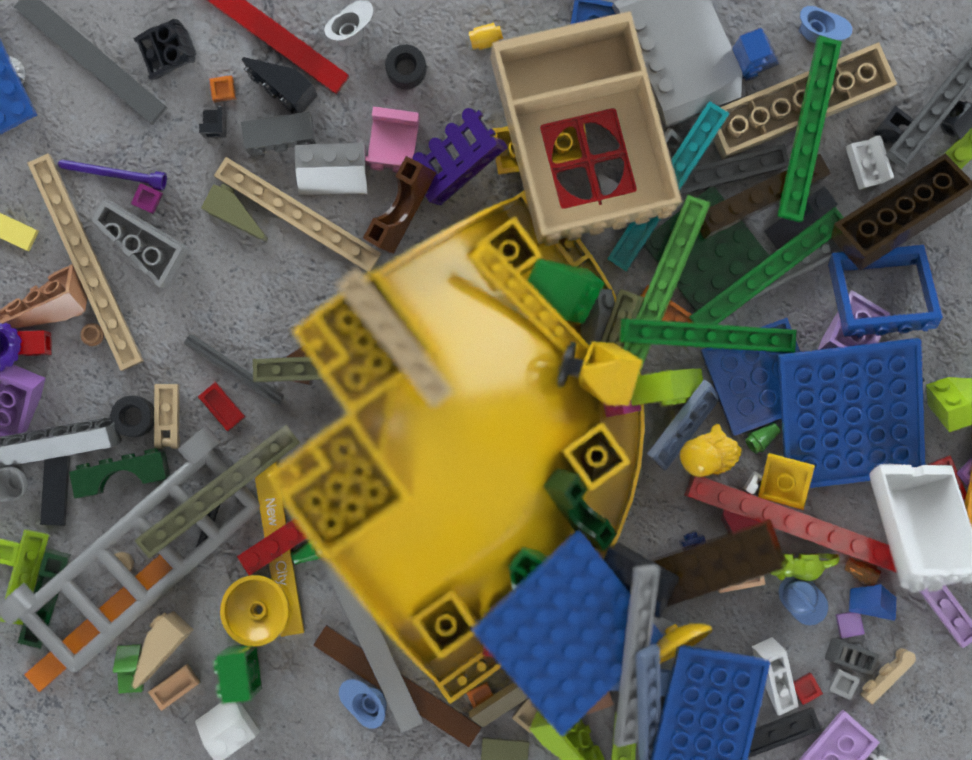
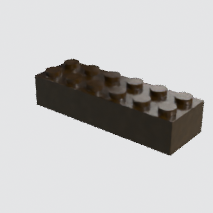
[831,153,972,271]
[649,519,787,607]

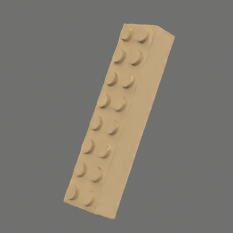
[713,42,897,160]

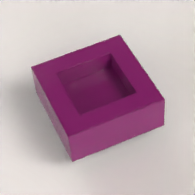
[131,183,163,215]

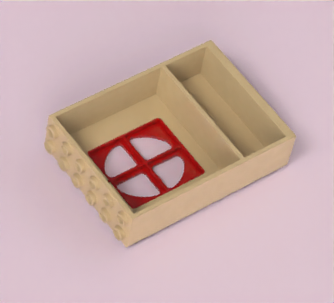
[490,11,682,246]

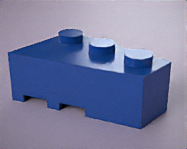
[732,27,779,81]

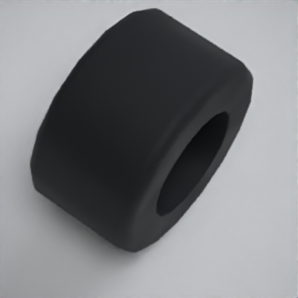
[385,44,427,90]
[110,395,154,437]

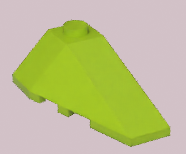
[529,711,605,760]

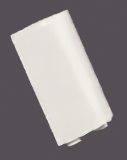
[869,465,972,593]

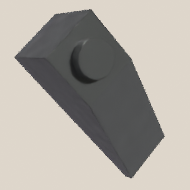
[580,289,614,346]

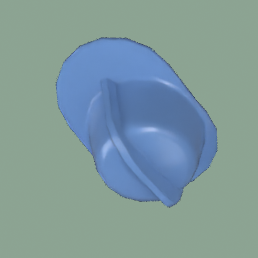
[799,6,852,43]
[778,577,828,625]
[339,679,387,729]

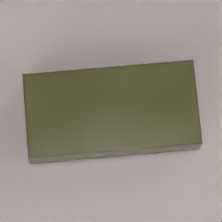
[481,737,529,760]

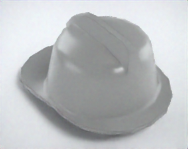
[324,0,374,47]

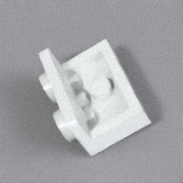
[845,135,894,190]

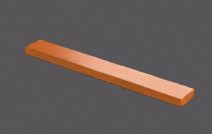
[24,555,173,692]

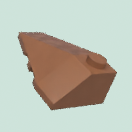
[0,264,87,328]

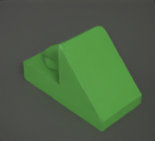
[113,644,144,694]

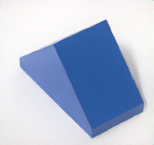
[849,584,897,621]

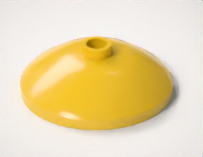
[220,575,290,646]
[656,623,713,664]

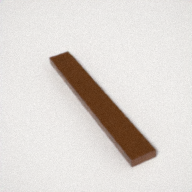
[313,625,482,747]

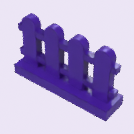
[412,108,508,205]

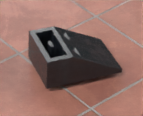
[241,57,318,114]

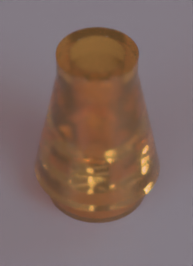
[844,557,881,586]

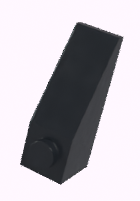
[764,186,838,250]

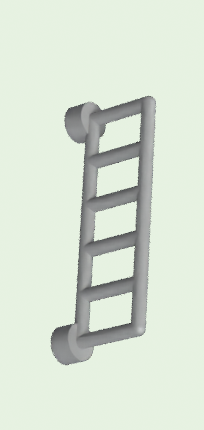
[0,425,260,672]

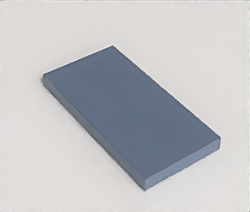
[647,379,719,471]

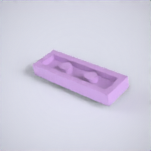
[920,585,972,648]

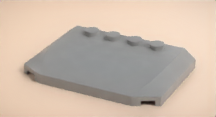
[612,0,743,128]

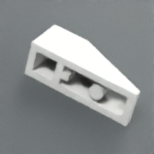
[752,637,799,716]

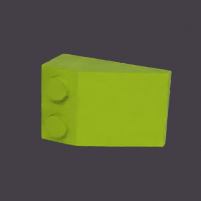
[926,377,972,432]

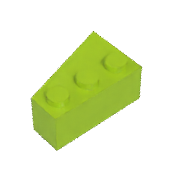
[631,368,703,406]

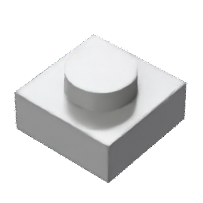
[827,668,860,700]

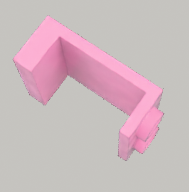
[365,106,420,173]

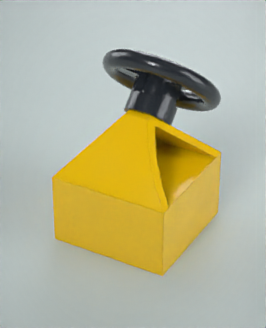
[557,341,642,405]

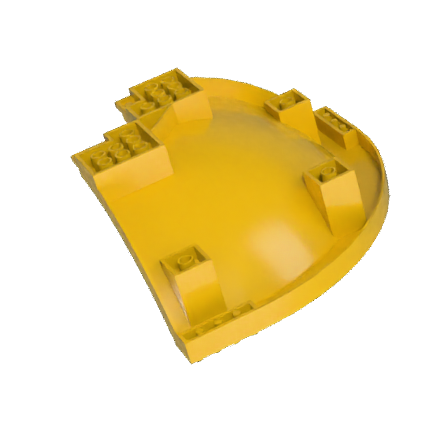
[267,190,645,704]

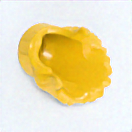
[679,424,742,477]

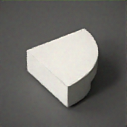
[742,471,762,495]

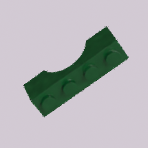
[69,448,170,499]
[543,468,617,552]
[17,548,71,649]

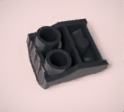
[133,19,196,80]

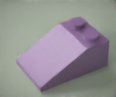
[818,290,890,350]

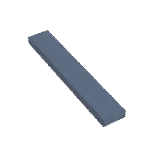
[636,643,661,760]

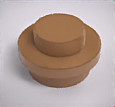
[80,323,104,346]

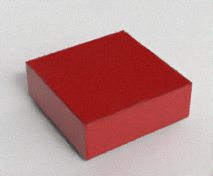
[793,672,823,705]

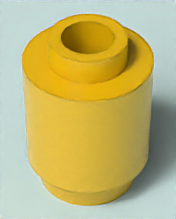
[469,22,503,51]

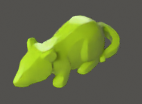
[770,553,840,581]

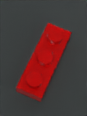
[237,518,308,576]

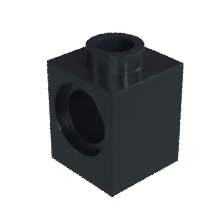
[940,100,972,140]

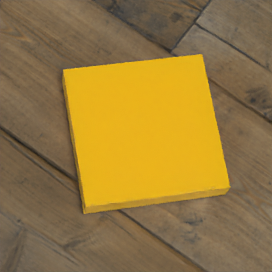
[758,453,815,510]

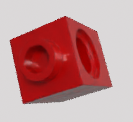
[17,330,52,356]

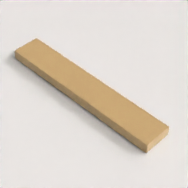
[337,269,454,408]

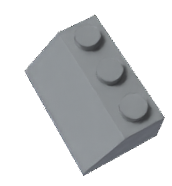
[295,143,368,196]

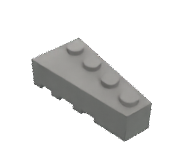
[92,200,190,288]

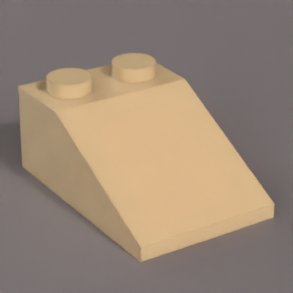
[132,611,194,689]

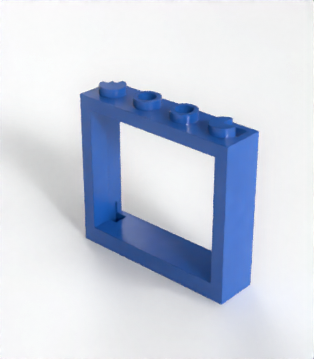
[828,245,943,338]

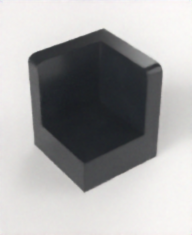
[199,106,226,138]

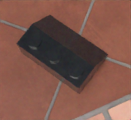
[603,543,680,619]

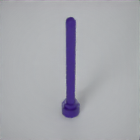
[58,160,167,191]

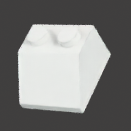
[195,702,260,760]

